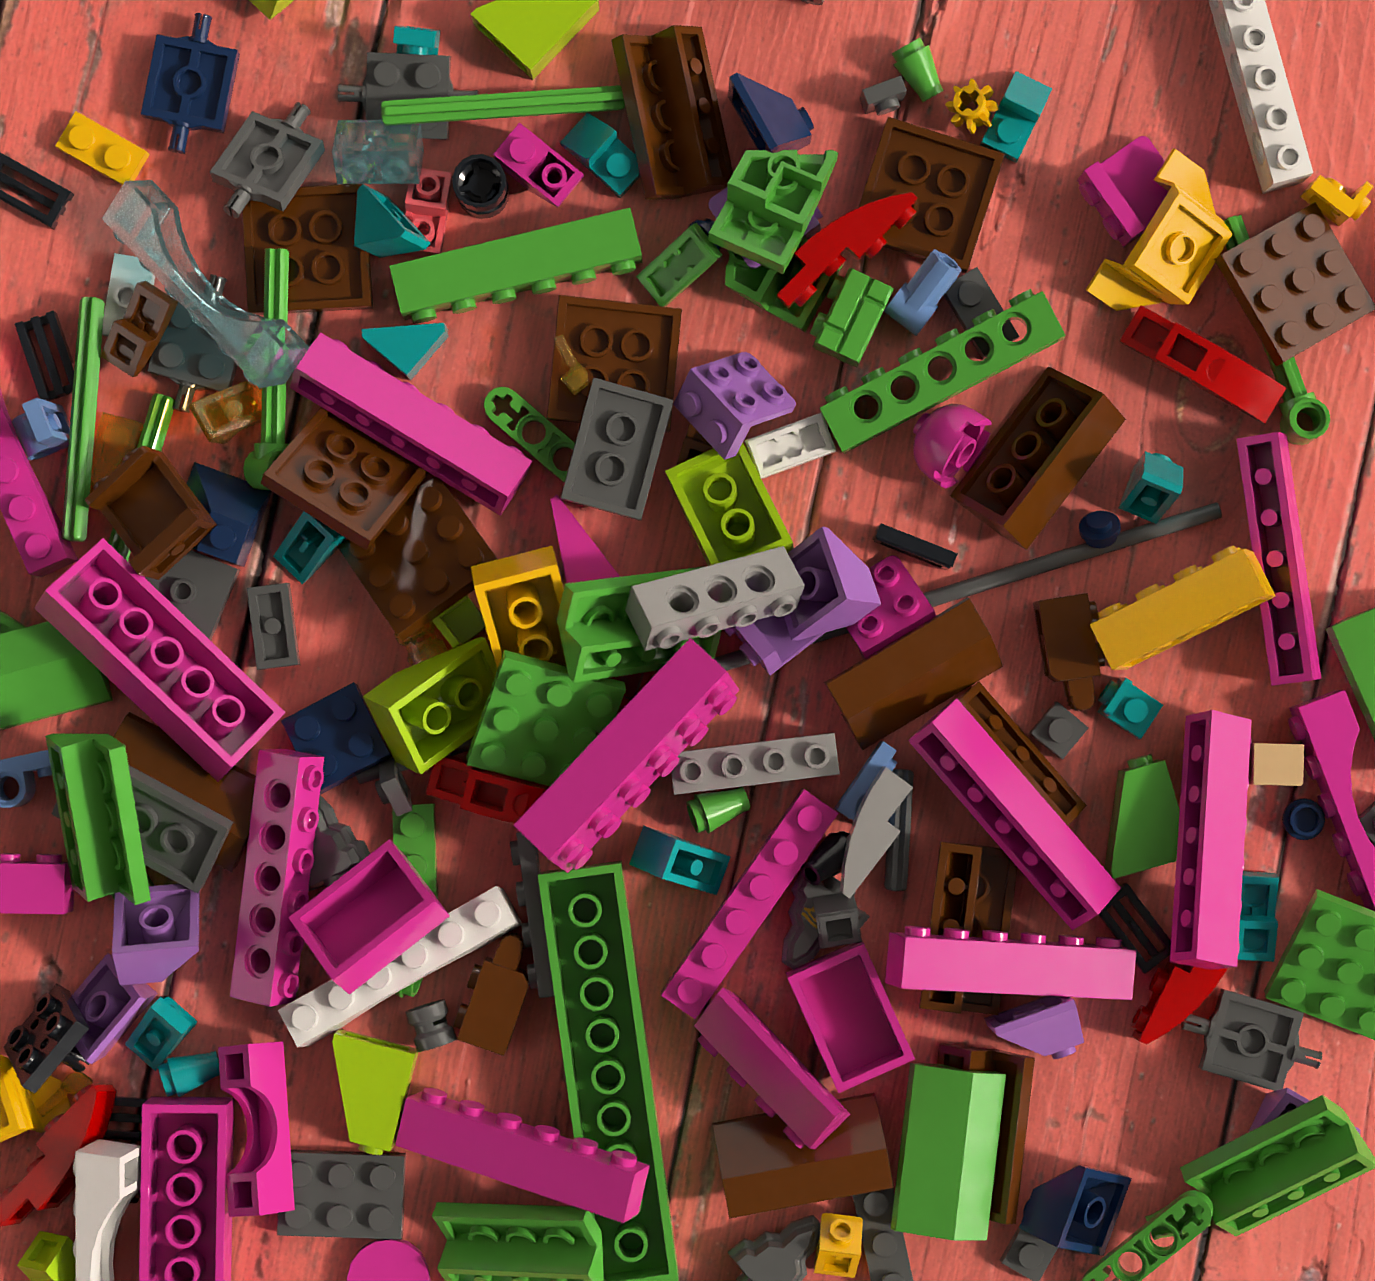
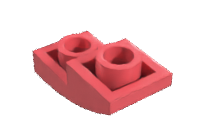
[400,167,452,258]

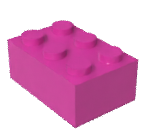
[288,839,450,995]
[786,942,915,1093]

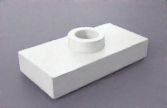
[102,253,158,336]
[745,412,836,479]

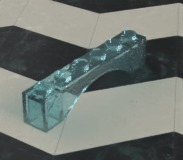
[102,180,310,388]

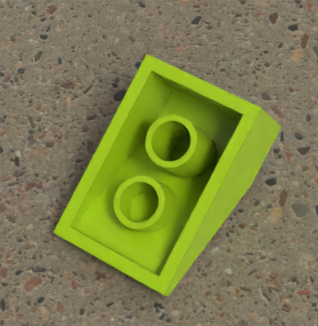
[665,443,794,566]
[363,637,497,775]

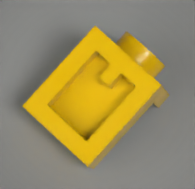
[1300,175,1373,226]
[814,1213,863,1278]

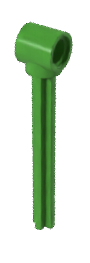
[1224,215,1330,445]
[243,248,289,490]

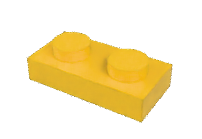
[55,111,150,189]

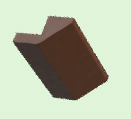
[611,25,733,199]
[824,598,1003,750]
[929,681,1087,862]
[114,712,256,872]
[919,842,1018,1015]
[937,1044,1035,1225]
[712,1093,894,1219]

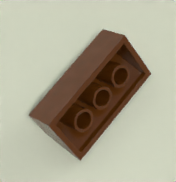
[950,366,1126,550]

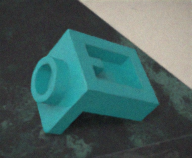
[393,25,440,55]
[1097,677,1163,739]

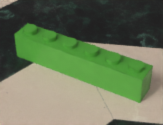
[389,208,643,323]

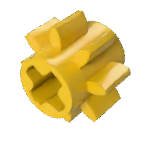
[945,79,999,134]

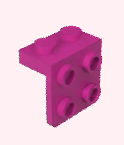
[1077,136,1169,247]
[846,555,937,659]

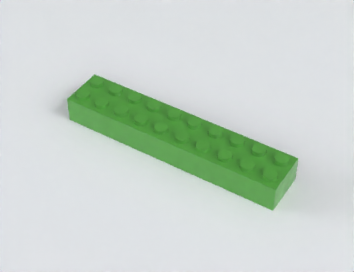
[538,861,679,1281]

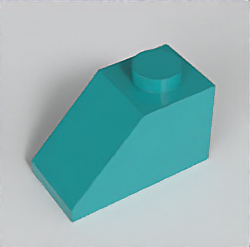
[1118,451,1183,524]
[629,825,731,895]

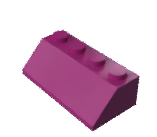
[695,988,850,1149]

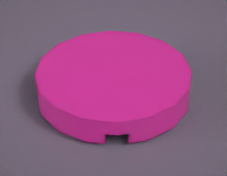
[347,1239,431,1281]

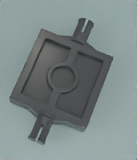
[338,52,478,140]
[210,102,325,218]
[147,274,251,413]
[1181,988,1322,1091]

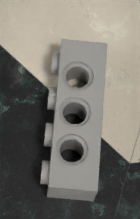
[625,546,805,651]
[671,733,840,795]

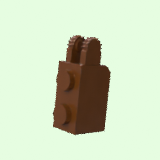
[1033,593,1105,711]
[453,932,529,1056]

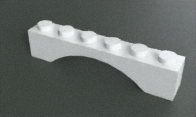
[278,886,522,1047]
[73,1139,141,1281]

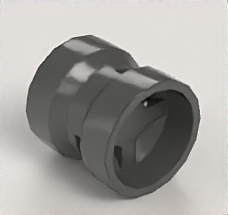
[405,999,457,1052]

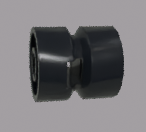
[452,154,510,219]

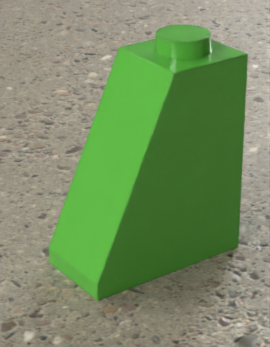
[1104,754,1180,879]

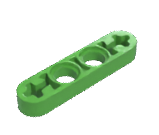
[484,387,575,483]
[1082,1190,1214,1281]

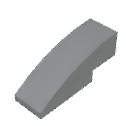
[840,766,913,899]

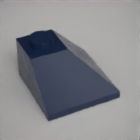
[728,73,814,153]
[186,462,272,567]
[1019,1165,1132,1256]

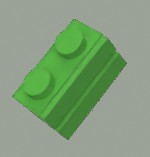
[810,268,894,367]

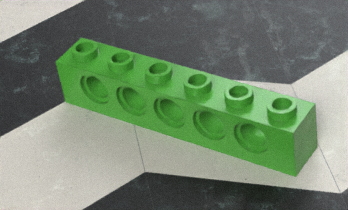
[820,289,1066,453]

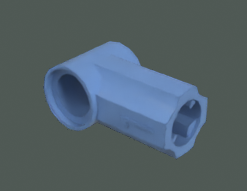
[884,249,962,336]

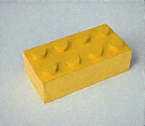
[471,546,567,669]
[1090,546,1276,670]

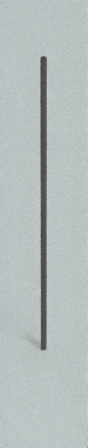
[356,502,1222,784]

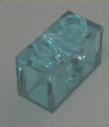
[332,120,424,184]

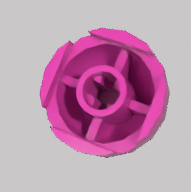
[913,404,992,489]

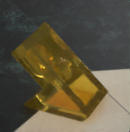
[189,376,262,444]

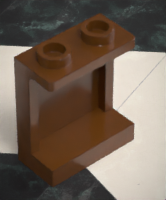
[85,446,217,580]

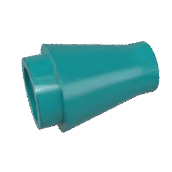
[158,1051,220,1097]

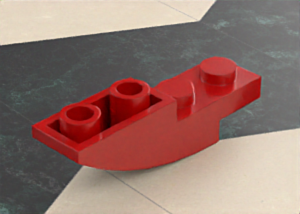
[777,192,918,309]
[1120,305,1287,424]
[426,755,550,824]
[1131,962,1228,1045]
[0,1084,117,1227]

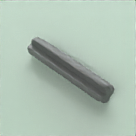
[884,769,914,891]

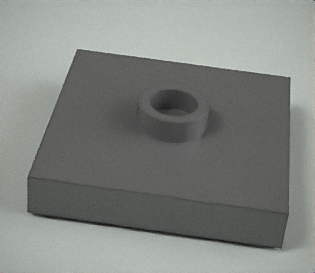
[145,550,240,641]

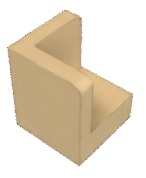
[1248,743,1304,786]

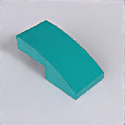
[1238,871,1279,962]

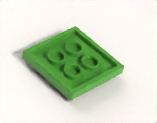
[467,650,626,786]
[1264,889,1375,1040]

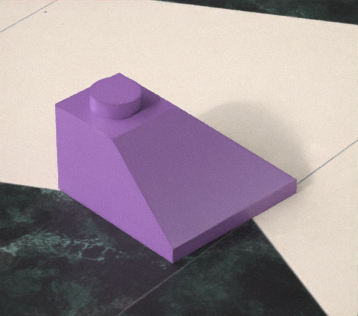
[784,527,881,641]
[112,884,200,986]
[984,996,1084,1059]

